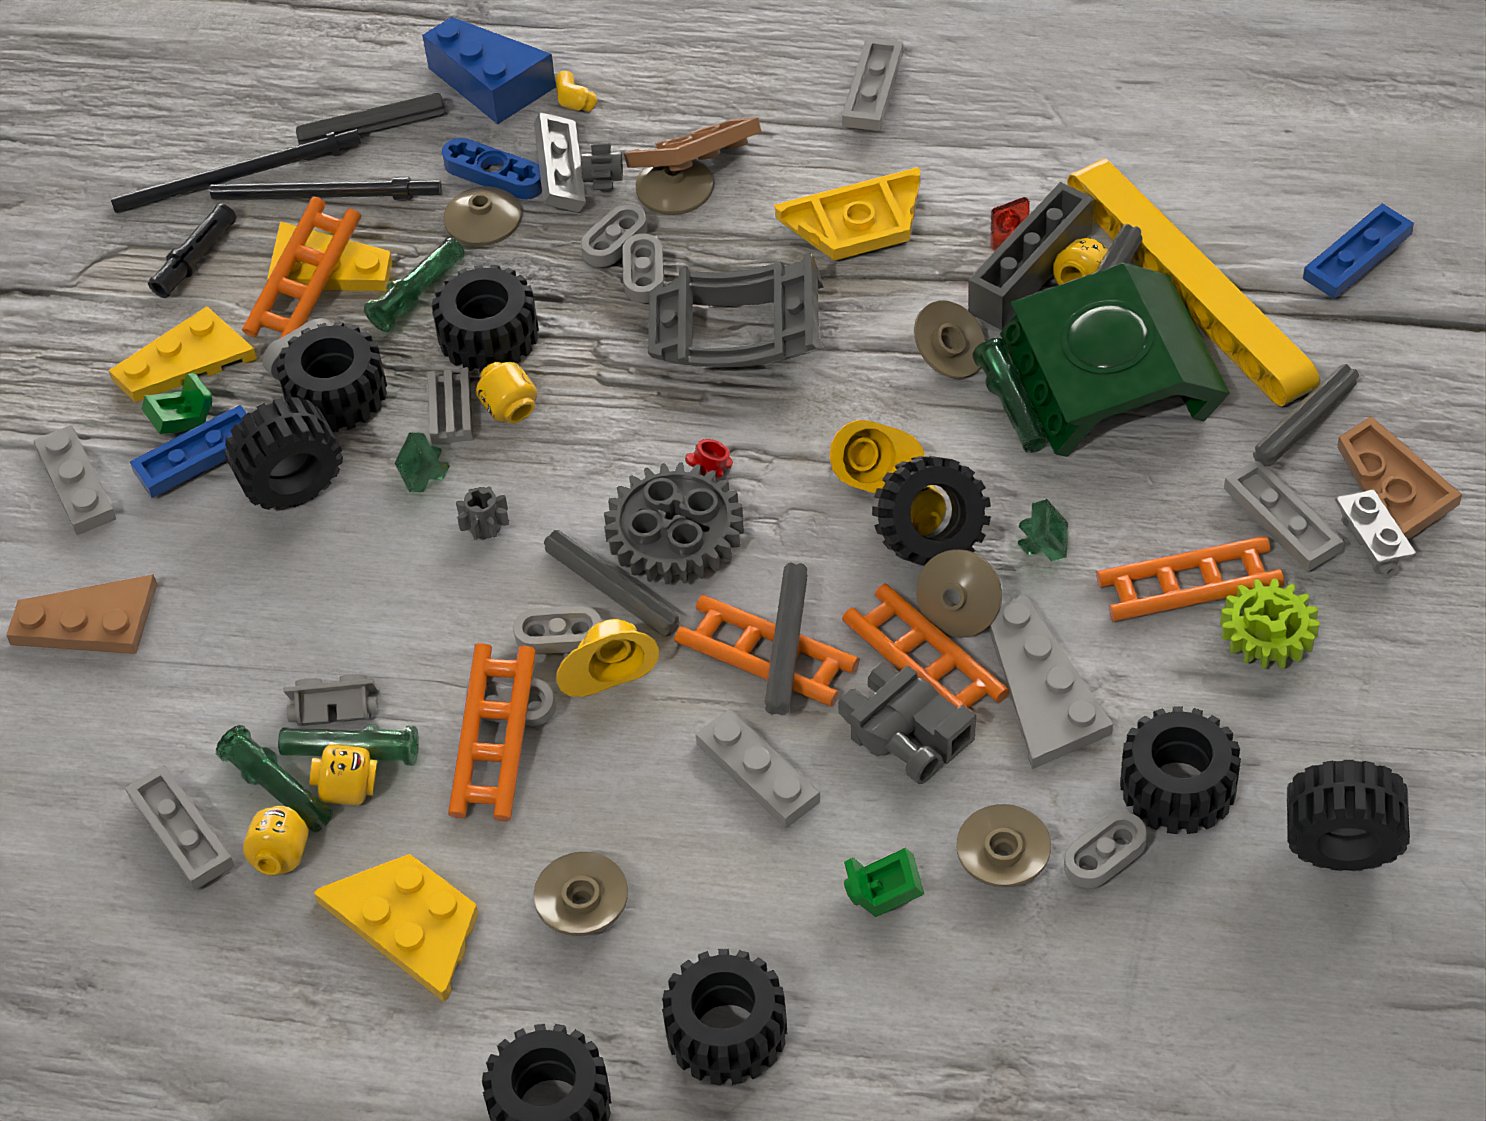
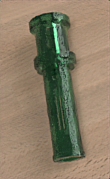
[364,238,465,332]
[972,338,1049,453]
[278,724,419,766]
[216,725,333,832]

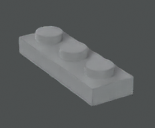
[842,37,904,131]
[534,112,586,213]
[33,424,116,535]
[1224,461,1344,572]
[695,709,820,828]
[125,765,235,891]

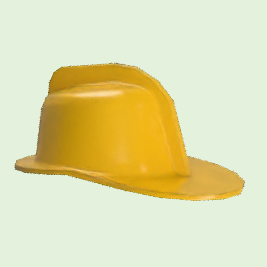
[829,420,925,493]
[556,619,659,697]

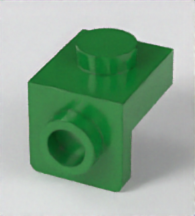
[141,373,212,434]
[844,847,924,917]

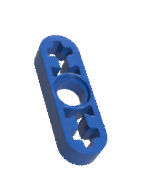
[442,138,542,199]

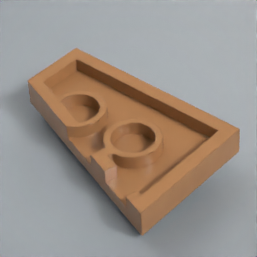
[624,117,762,171]
[1337,416,1462,540]
[6,574,157,654]

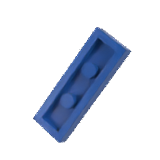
[1303,203,1414,299]
[130,405,246,498]

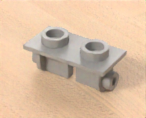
[1335,489,1416,578]
[283,674,379,726]

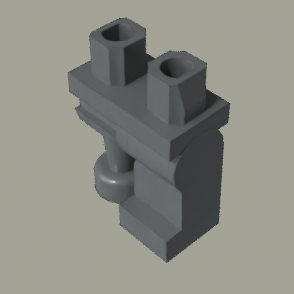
[838,662,976,784]

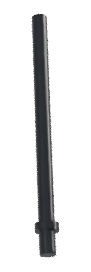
[111,129,361,213]

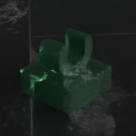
[395,432,450,492]
[1018,499,1068,562]

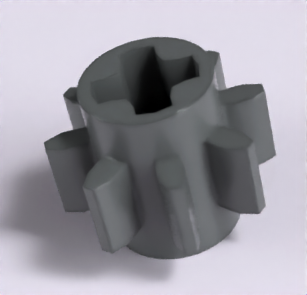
[581,143,623,190]
[456,486,509,540]

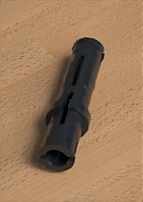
[148,203,237,298]

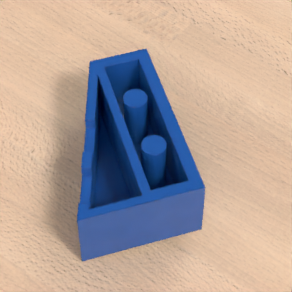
[422,17,556,124]

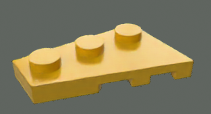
[267,221,393,291]
[108,306,257,403]

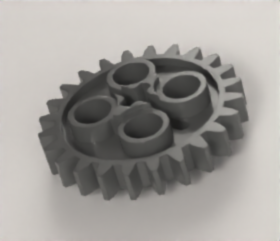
[604,462,744,585]

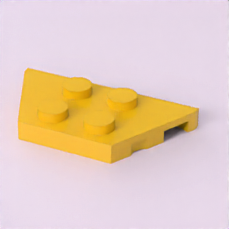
[774,167,921,261]
[314,854,479,1002]

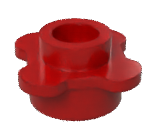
[685,439,733,479]

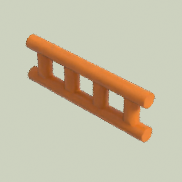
[242,197,361,339]
[1096,535,1284,622]
[842,583,1009,717]
[674,594,860,707]
[448,643,536,821]

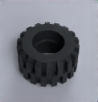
[432,264,539,373]
[277,322,387,432]
[224,397,343,510]
[872,456,991,566]
[1120,706,1241,834]
[1287,759,1410,871]
[662,949,787,1085]
[482,1023,612,1121]

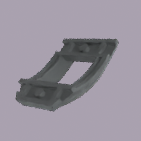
[648,252,825,367]

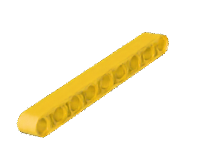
[1067,158,1320,407]

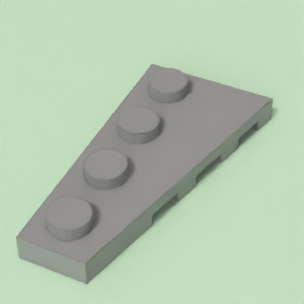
[988,594,1113,769]

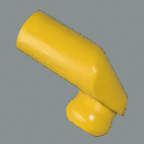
[555,71,597,112]

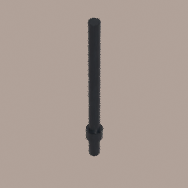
[210,176,442,200]

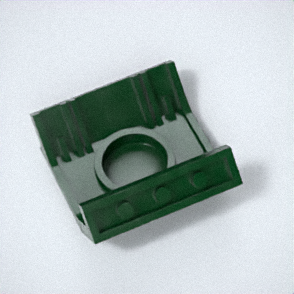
[1000,262,1230,457]

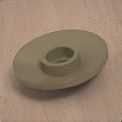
[636,159,713,215]
[443,186,522,246]
[914,300,986,379]
[916,549,1002,638]
[956,804,1051,887]
[533,852,628,936]

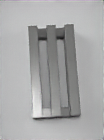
[427,367,473,445]

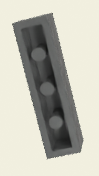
[968,182,1094,330]

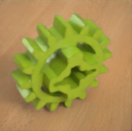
[1220,578,1320,669]

